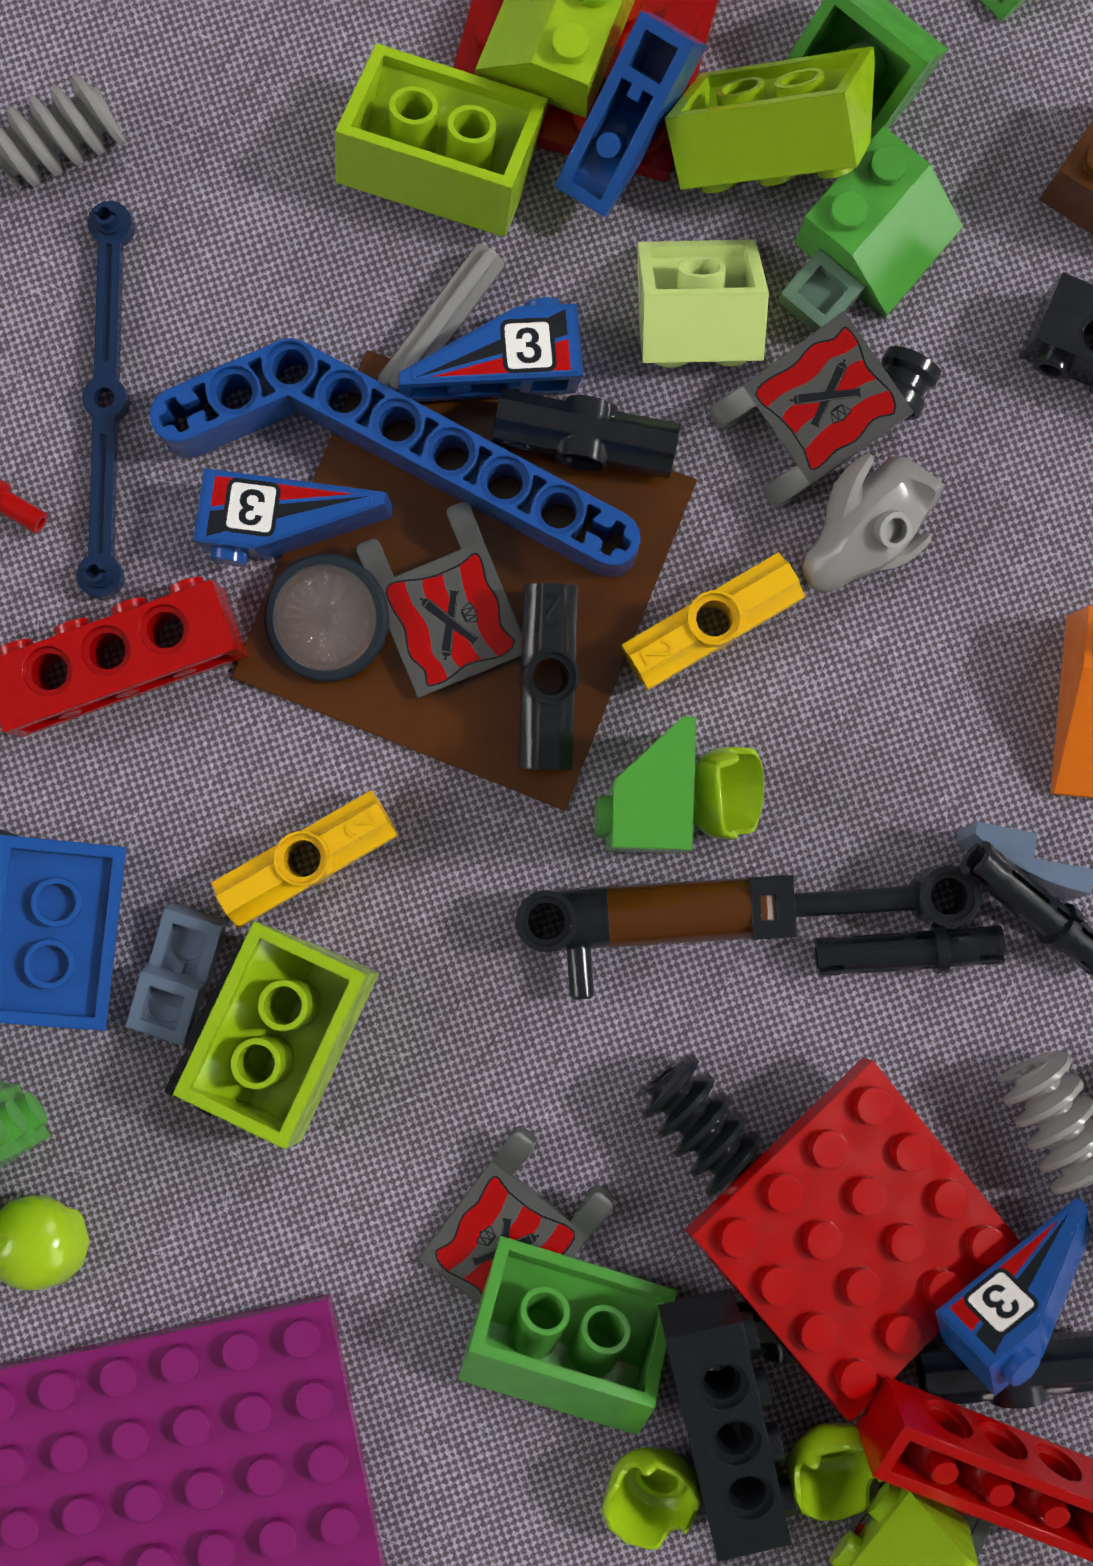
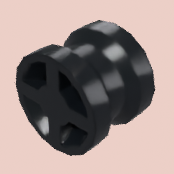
[881,346,941,420]

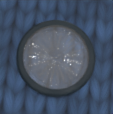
[264,553,389,682]

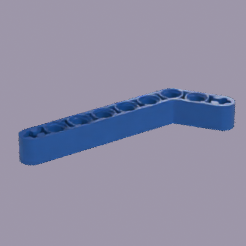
[149,338,641,578]

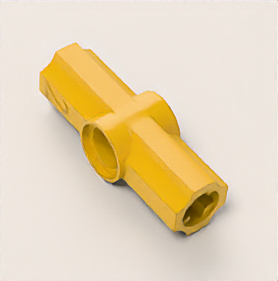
[621,552,805,691]
[211,790,399,928]

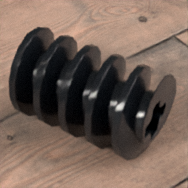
[635,1053,762,1197]

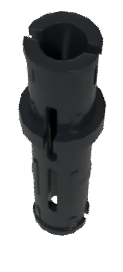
[960,841,1093,977]
[814,925,1006,977]

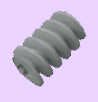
[0,74,126,194]
[998,1051,1093,1195]

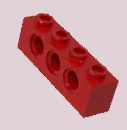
[0,576,248,737]
[856,1376,1093,1562]

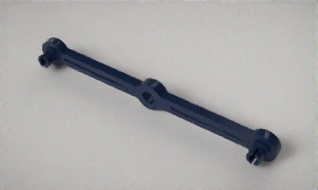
[76,200,135,600]

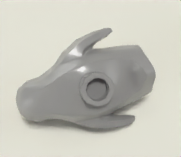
[801,453,944,593]

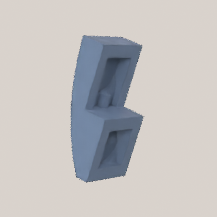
[956,822,1093,900]
[125,902,228,1046]

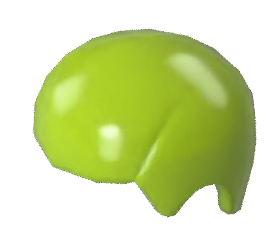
[693,747,765,840]
[0,1194,90,1291]
[787,1421,883,1521]
[601,1447,703,1550]

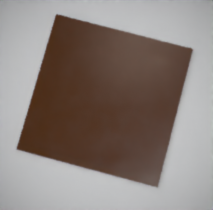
[232,350,697,811]

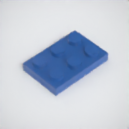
[0,835,127,1031]

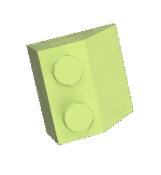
[637,239,769,368]

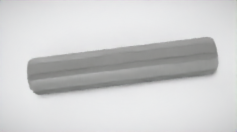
[377,244,504,391]

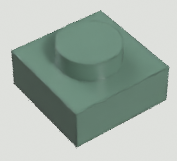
[777,249,865,332]

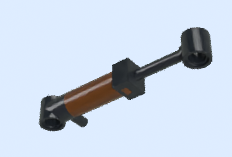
[515,865,982,1000]

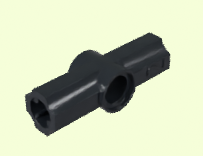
[492,388,681,479]
[517,583,579,770]
[914,1330,1093,1409]

